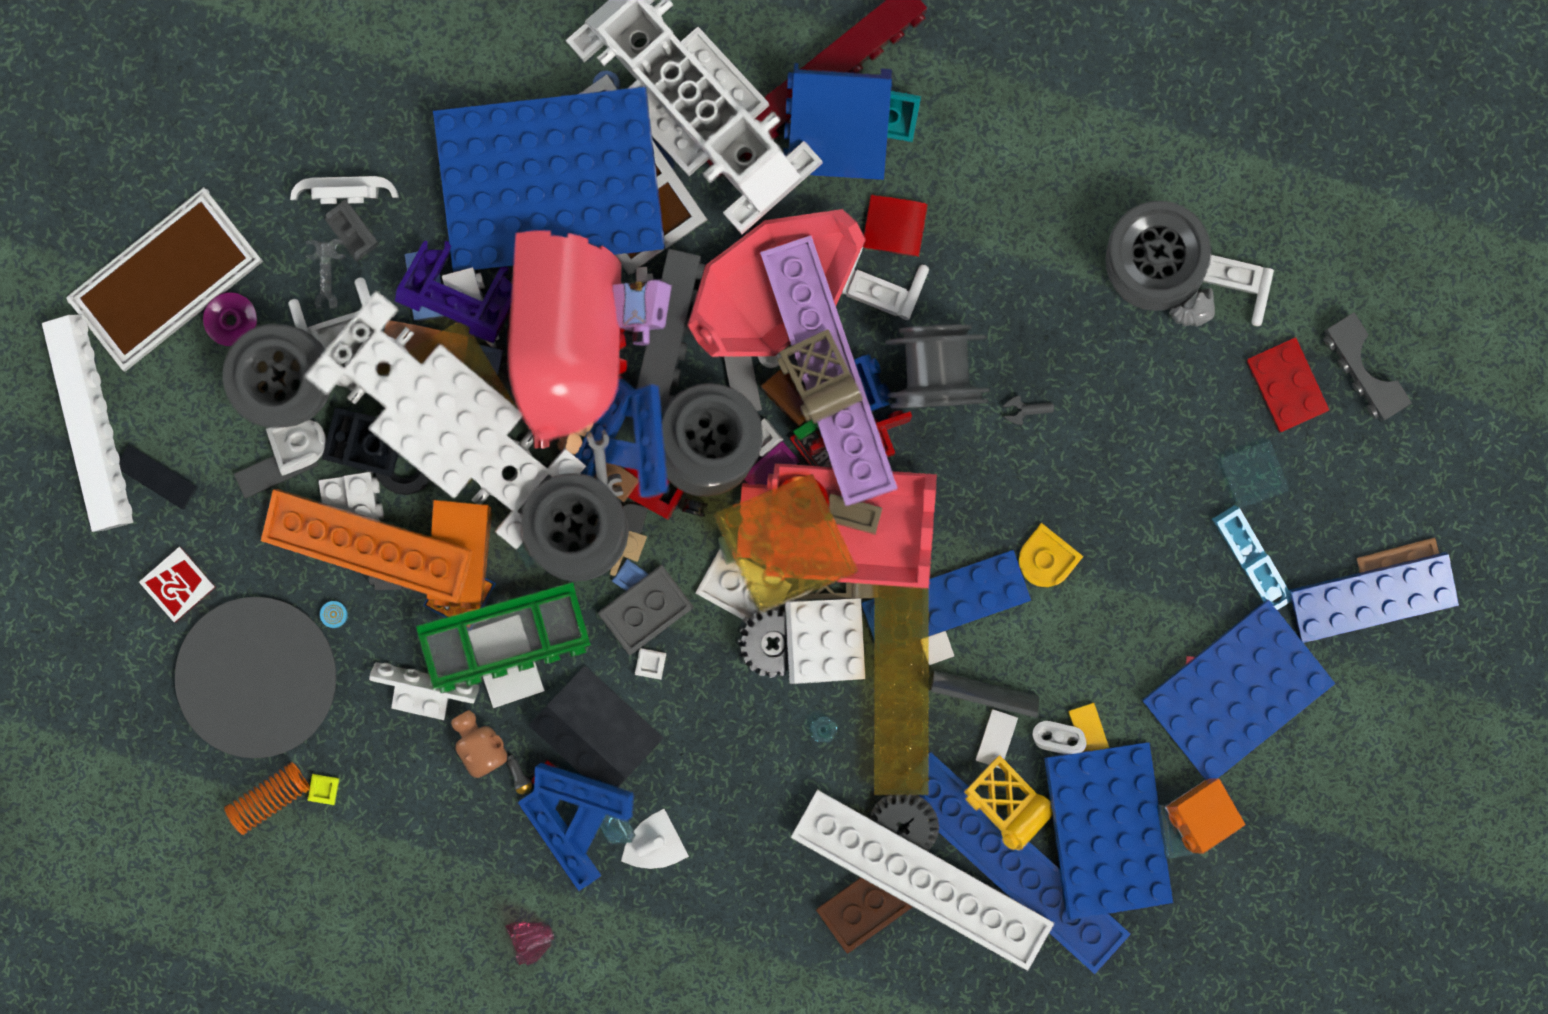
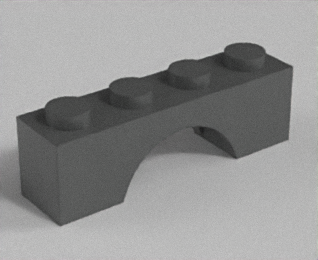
[1323,312,1412,422]

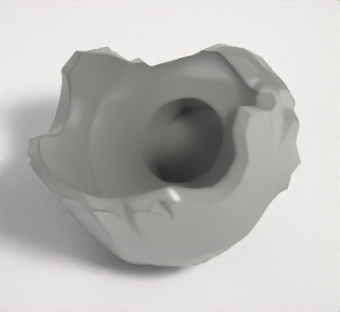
[1170,288,1215,327]

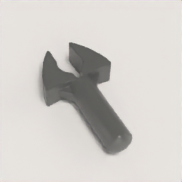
[1003,395,1054,425]

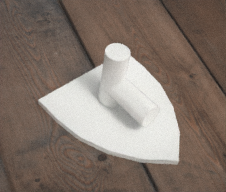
[621,809,689,869]

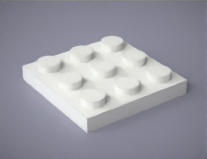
[785,598,865,684]

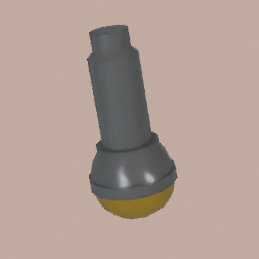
[507,755,532,795]

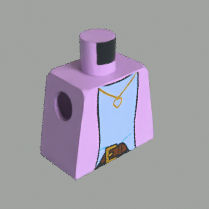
[613,280,671,345]

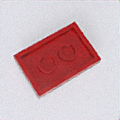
[1246,337,1329,433]

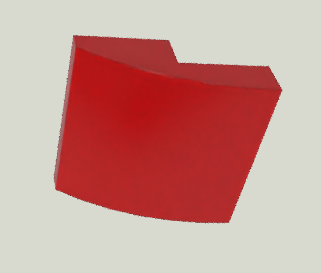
[862,195,928,257]

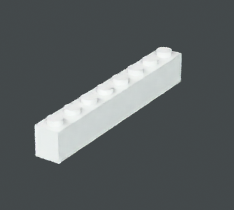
[42,315,133,532]

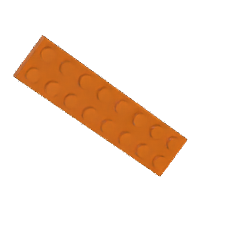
[261,489,473,603]

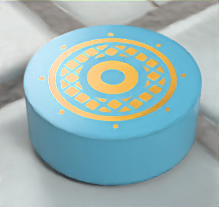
[320,601,348,628]

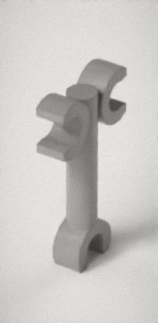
[587,430,623,496]

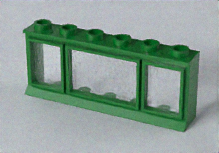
[416,582,591,694]

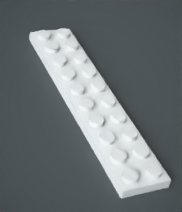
[791,790,1054,971]

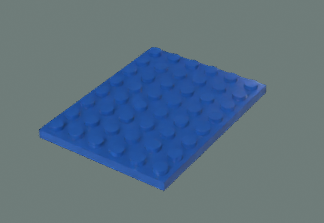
[433,87,665,272]

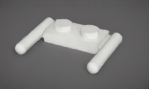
[842,248,929,320]
[1183,255,1274,326]
[288,278,370,350]

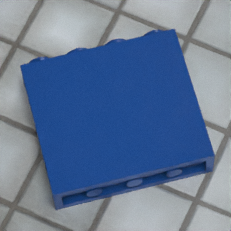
[783,63,892,180]

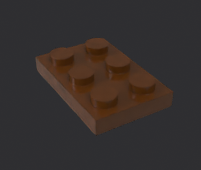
[816,877,913,954]

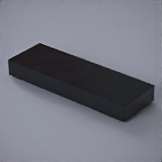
[119,444,198,510]

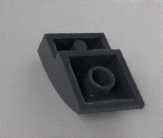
[322,407,399,477]

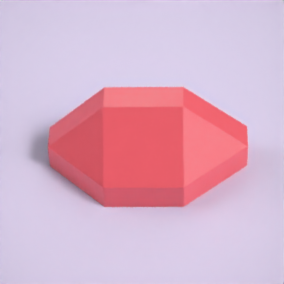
[688,209,865,357]

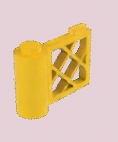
[964,755,1053,850]

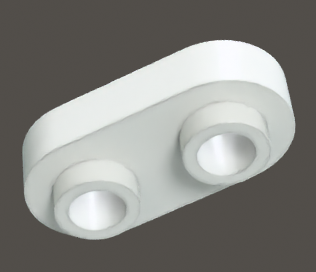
[1033,721,1086,755]

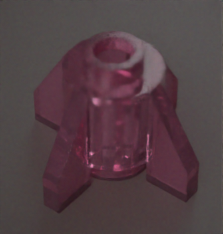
[505,921,554,965]

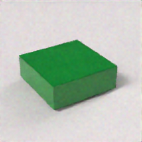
[793,420,819,441]

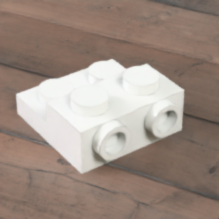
[319,472,384,521]

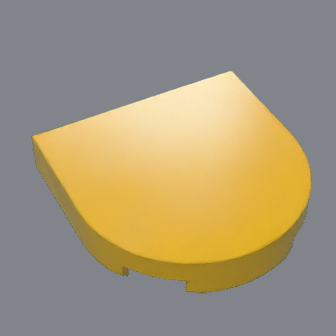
[1018,523,1083,587]

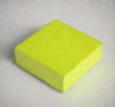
[307,774,340,805]

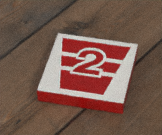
[139,547,216,622]

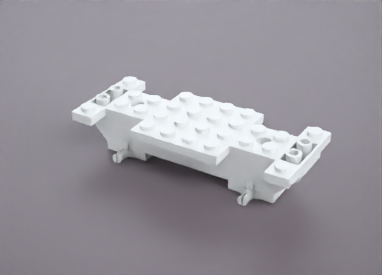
[566,0,823,234]
[305,292,586,549]

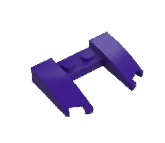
[395,241,513,344]

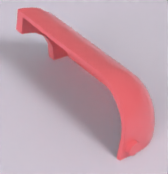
[510,231,622,440]

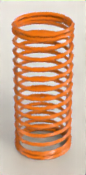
[224,762,310,835]

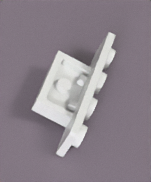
[369,662,479,720]

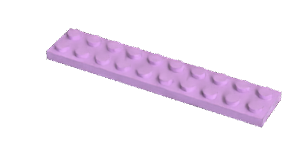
[760,235,897,507]

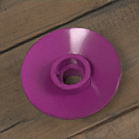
[203,293,257,346]

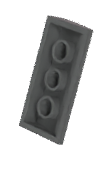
[929,670,1039,718]

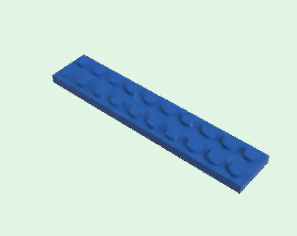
[894,752,1131,974]

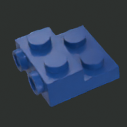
[854,355,890,412]

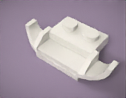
[290,176,399,204]

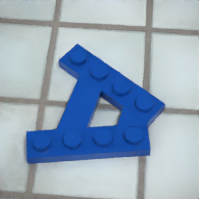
[575,378,668,498]
[518,763,633,891]

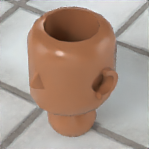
[451,710,507,778]

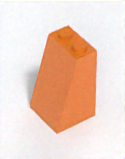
[427,500,492,609]

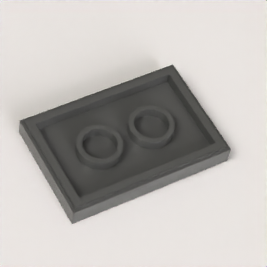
[597,564,694,656]

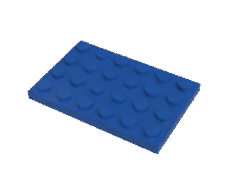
[1142,599,1335,780]
[1044,742,1173,920]

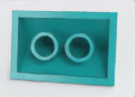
[887,91,921,142]

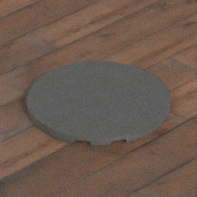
[175,597,337,758]

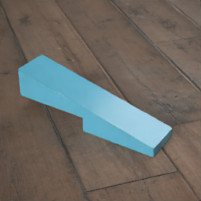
[1212,505,1292,610]

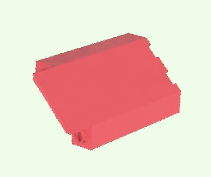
[736,463,937,588]

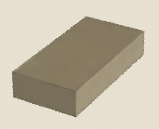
[823,494,883,535]

